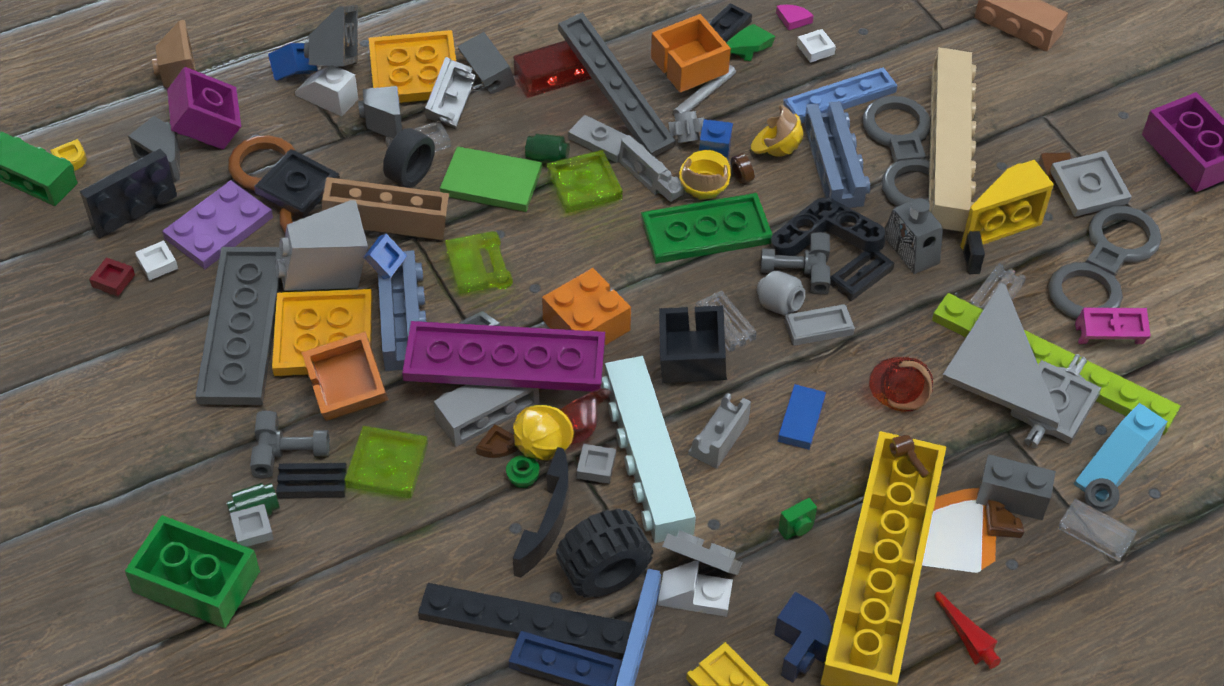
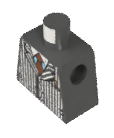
[885,198,943,274]

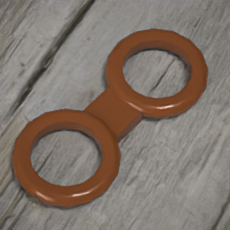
[228,135,322,233]

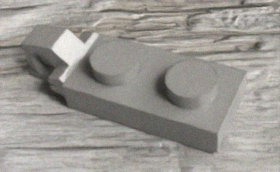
[618,135,685,202]

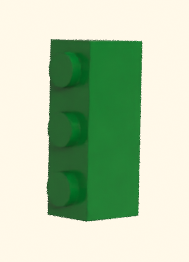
[0,131,78,206]

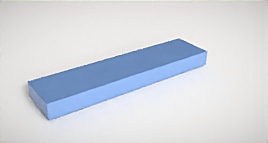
[783,67,897,124]
[616,569,661,686]

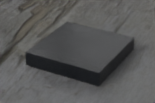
[254,149,340,218]

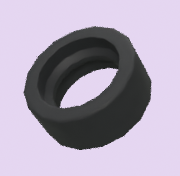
[383,128,435,188]

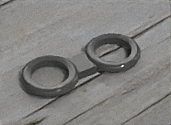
[863,96,931,206]
[1048,206,1162,319]

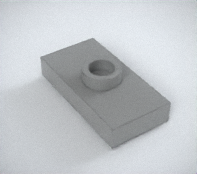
[568,115,628,163]

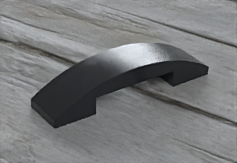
[513,447,569,578]

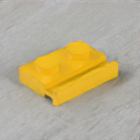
[686,642,769,686]

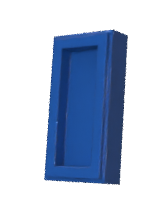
[778,384,826,450]

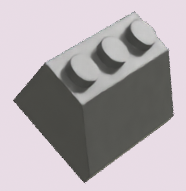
[304,5,358,66]

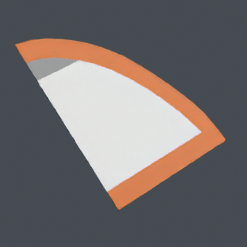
[922,488,996,573]

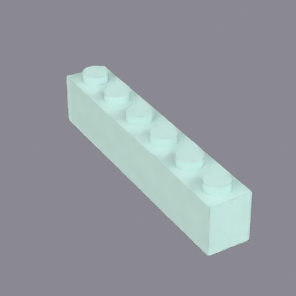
[601,356,696,543]

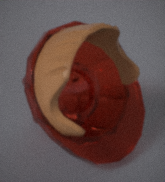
[869,357,933,412]

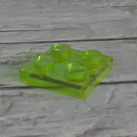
[547,150,623,213]
[345,426,428,498]

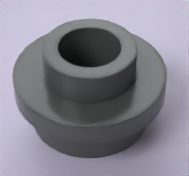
[1084,478,1120,513]

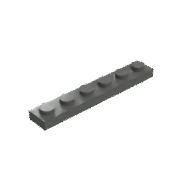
[558,12,675,157]

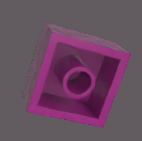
[167,67,241,150]

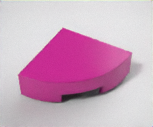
[776,5,814,30]

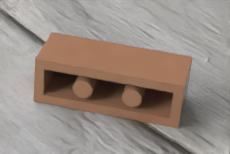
[974,0,1068,52]

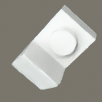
[658,561,733,617]

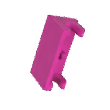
[1075,308,1151,344]

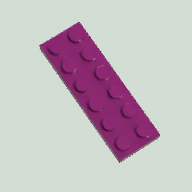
[402,321,605,392]

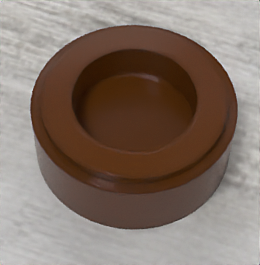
[731,153,755,184]

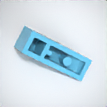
[1074,403,1168,502]

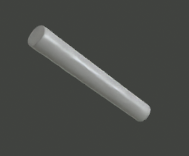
[673,65,736,116]

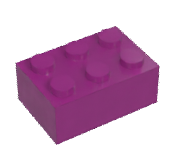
[1142,92,1224,192]

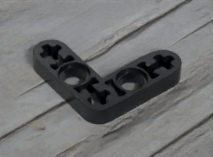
[771,197,885,256]

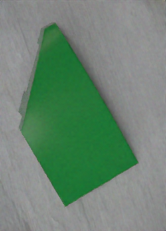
[727,24,775,61]

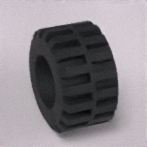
[556,509,654,598]

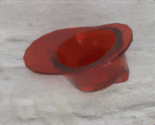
[559,388,611,446]

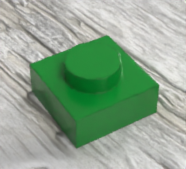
[778,498,817,540]

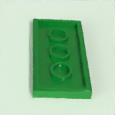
[641,193,773,264]

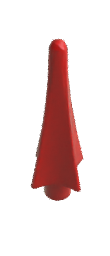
[934,591,1001,669]

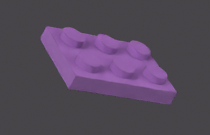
[162,180,273,269]

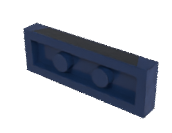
[509,631,622,686]

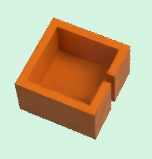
[651,14,731,93]
[542,268,631,345]
[302,332,389,421]

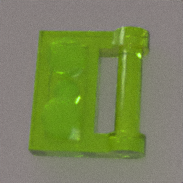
[445,231,513,294]

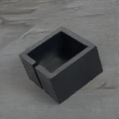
[659,305,727,383]

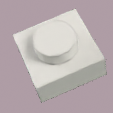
[797,29,836,63]
[135,240,178,281]

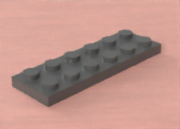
[195,247,281,405]

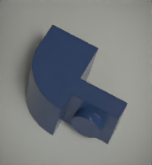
[774,592,832,683]

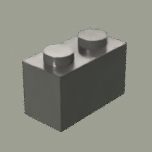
[976,454,1056,521]

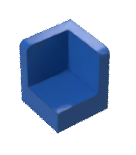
[268,43,318,80]

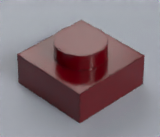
[89,257,135,297]

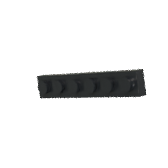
[418,583,633,660]

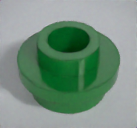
[506,455,540,488]

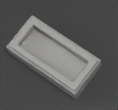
[784,304,855,346]

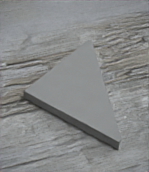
[943,283,1060,429]

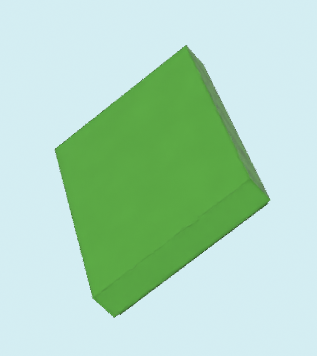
[440,146,542,212]

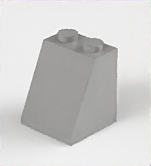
[275,200,368,291]

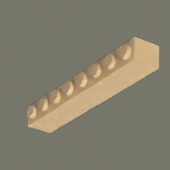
[929,47,976,232]

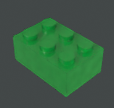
[125,515,260,629]

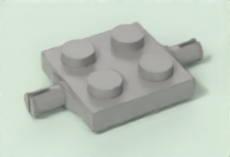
[1011,354,1101,448]

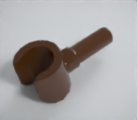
[889,435,930,478]

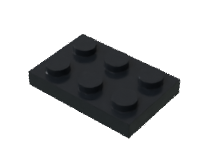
[80,149,177,239]

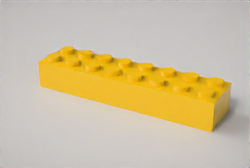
[820,431,946,686]

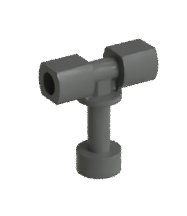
[761,233,830,295]
[250,411,330,478]

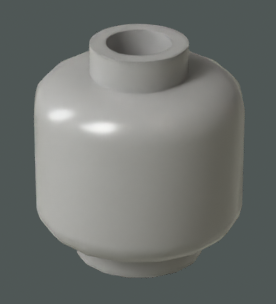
[757,271,805,316]

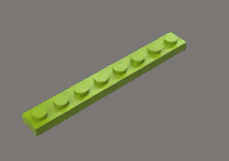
[932,293,1181,435]

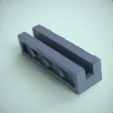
[804,101,870,208]
[378,250,426,371]

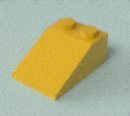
[961,160,1054,250]

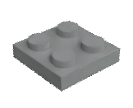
[1050,151,1132,217]
[662,530,743,575]

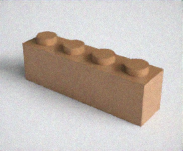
[322,177,449,240]

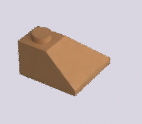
[152,20,196,88]

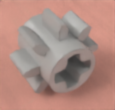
[668,111,704,143]

